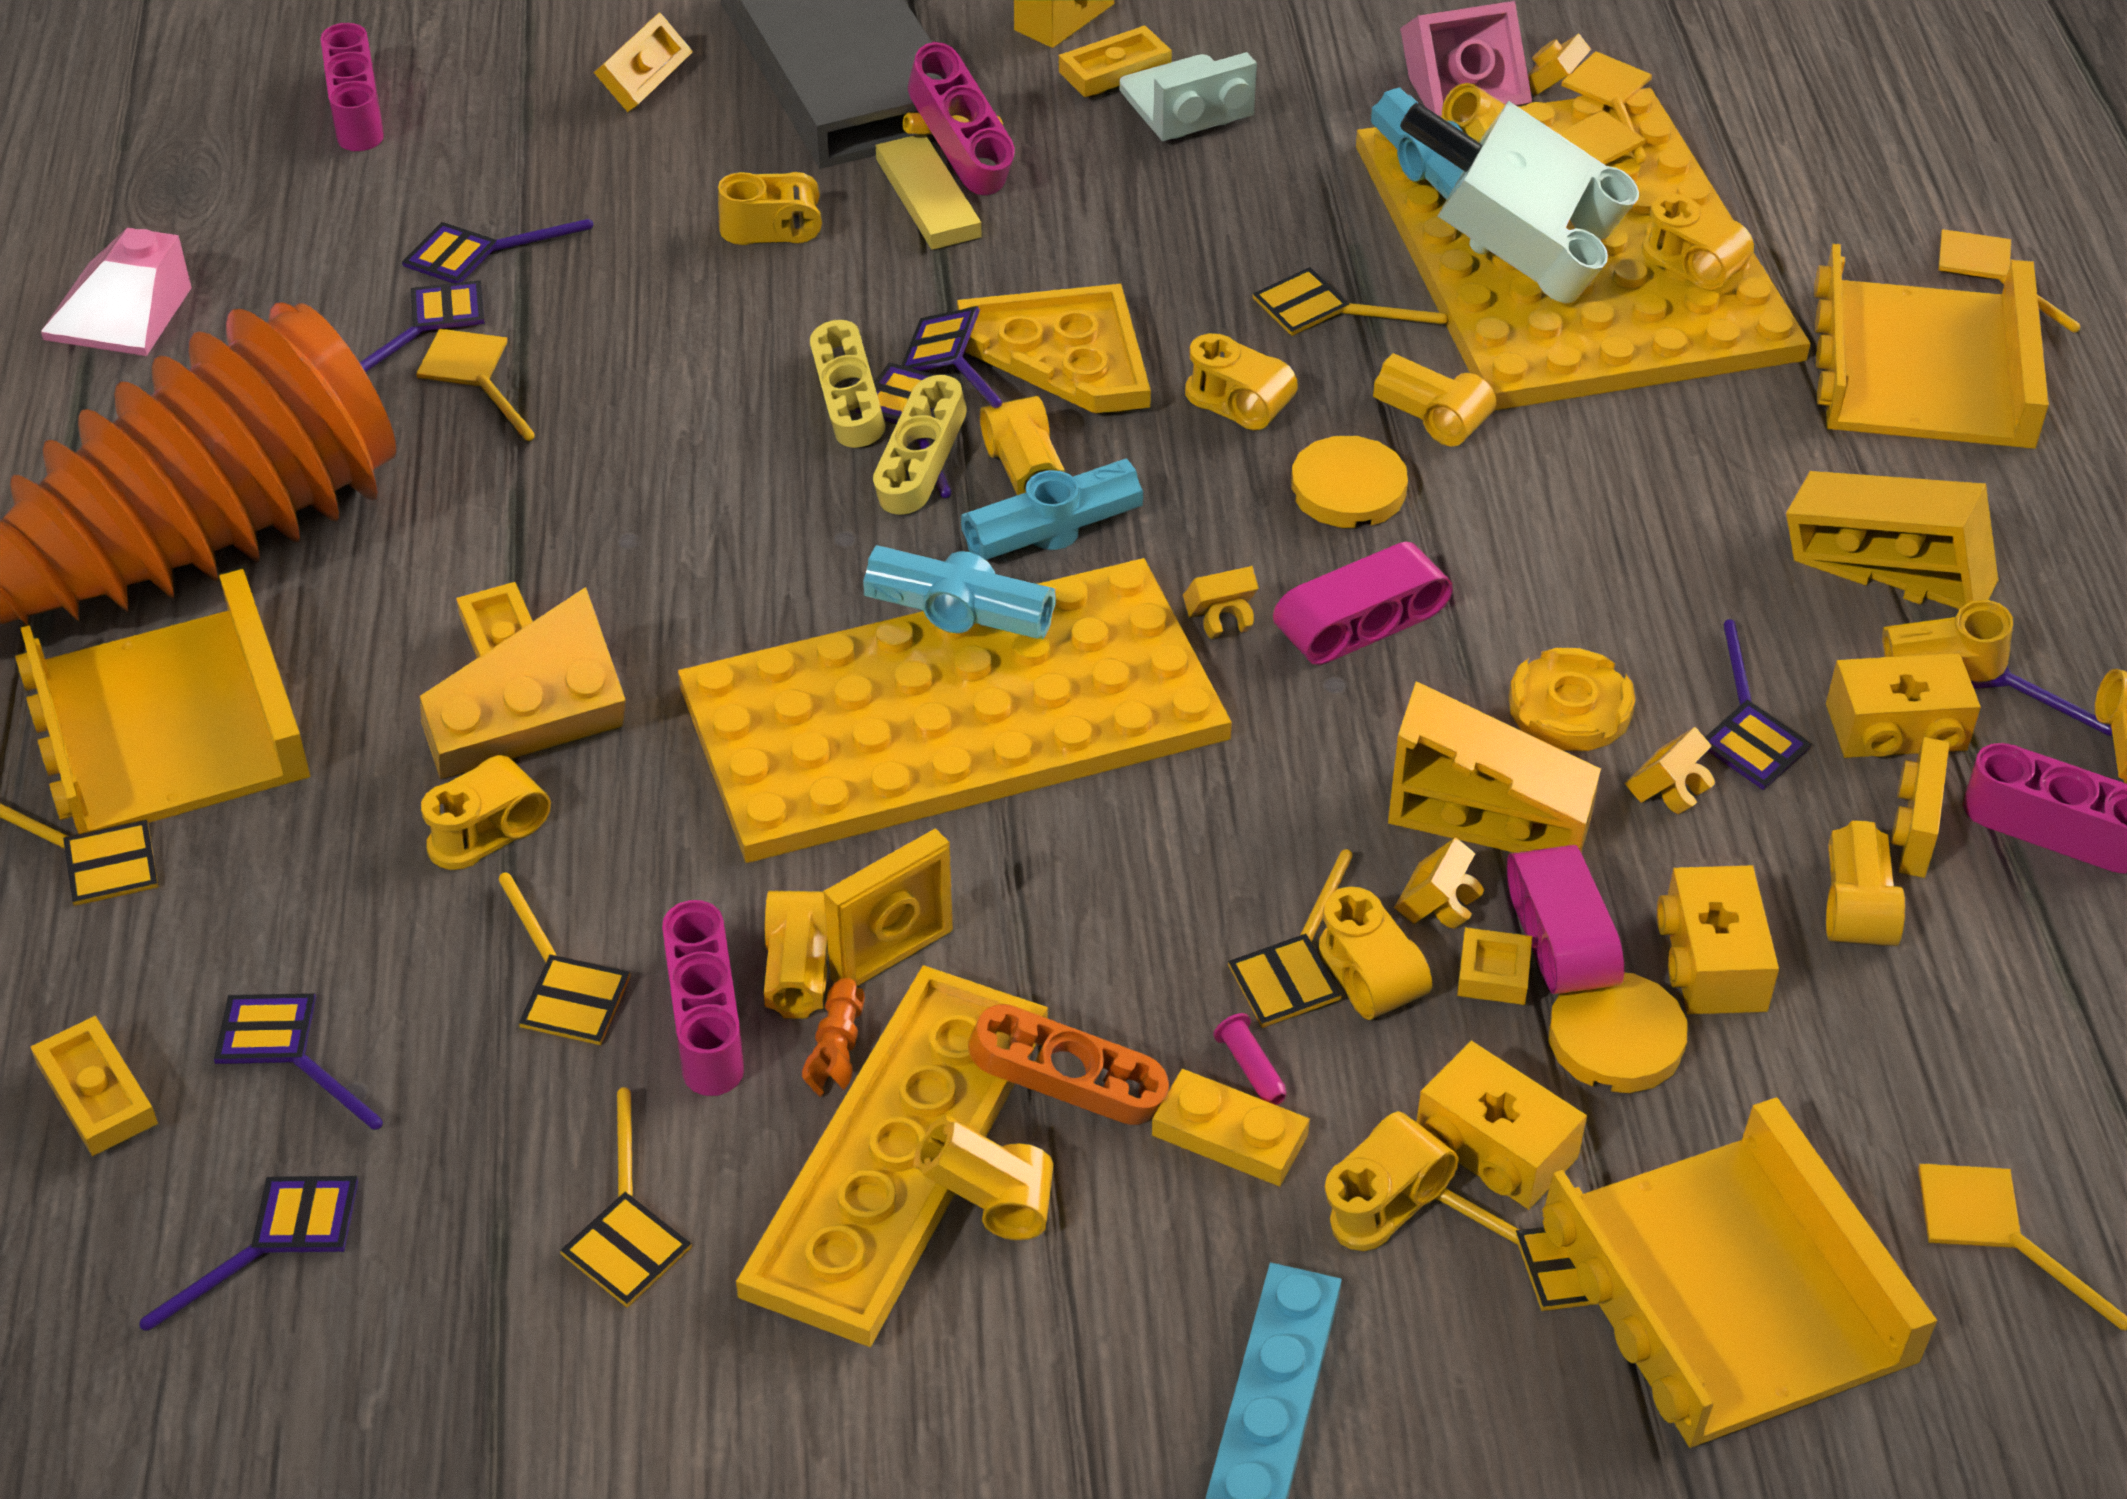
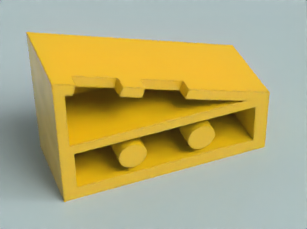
[1786,471,1998,609]
[420,587,626,779]
[1388,681,1601,854]

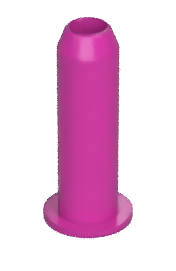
[1213,1013,1286,1105]

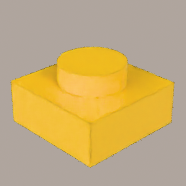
[1528,33,1591,96]
[1457,927,1532,1005]

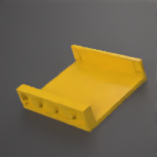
[1814,244,2049,449]
[15,569,311,834]
[1542,1097,1937,1448]

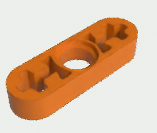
[968,1004,1169,1125]

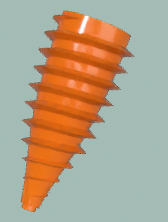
[0,302,396,626]

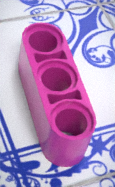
[320,23,384,151]
[908,42,1015,196]
[1273,541,1453,665]
[1963,743,2127,874]
[1507,845,1624,994]
[662,900,744,1096]

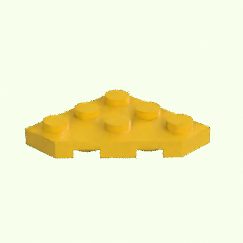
[957,283,1151,413]

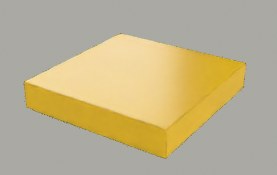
[823,828,953,986]

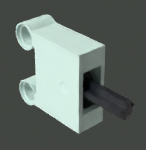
[1400,101,1639,303]

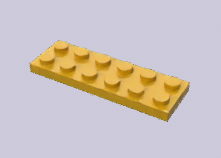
[736,965,1048,1348]

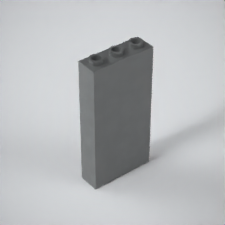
[721,0,943,169]

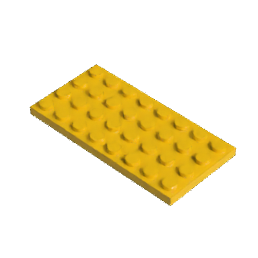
[678,558,1232,863]

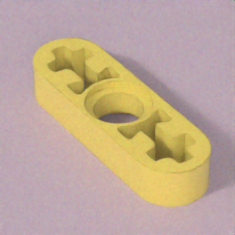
[810,320,885,448]
[873,375,967,515]

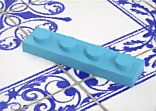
[1205,1262,1342,1499]

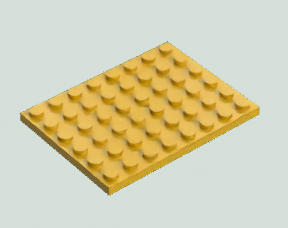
[1356,88,1811,411]

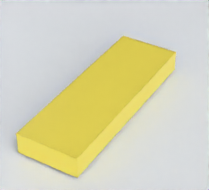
[876,134,982,250]

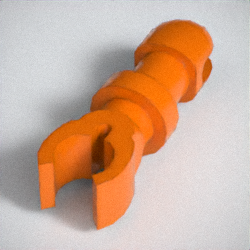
[802,978,865,1097]

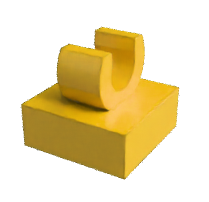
[1183,566,1259,639]
[1624,727,1715,814]
[1394,837,1484,929]

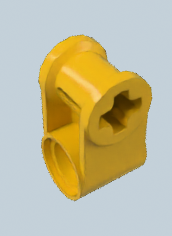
[718,172,822,245]
[1642,193,1754,290]
[1185,333,1298,430]
[421,755,551,870]
[1318,887,1432,1020]
[1324,1111,1459,1251]

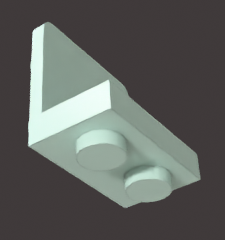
[1119,52,1257,141]

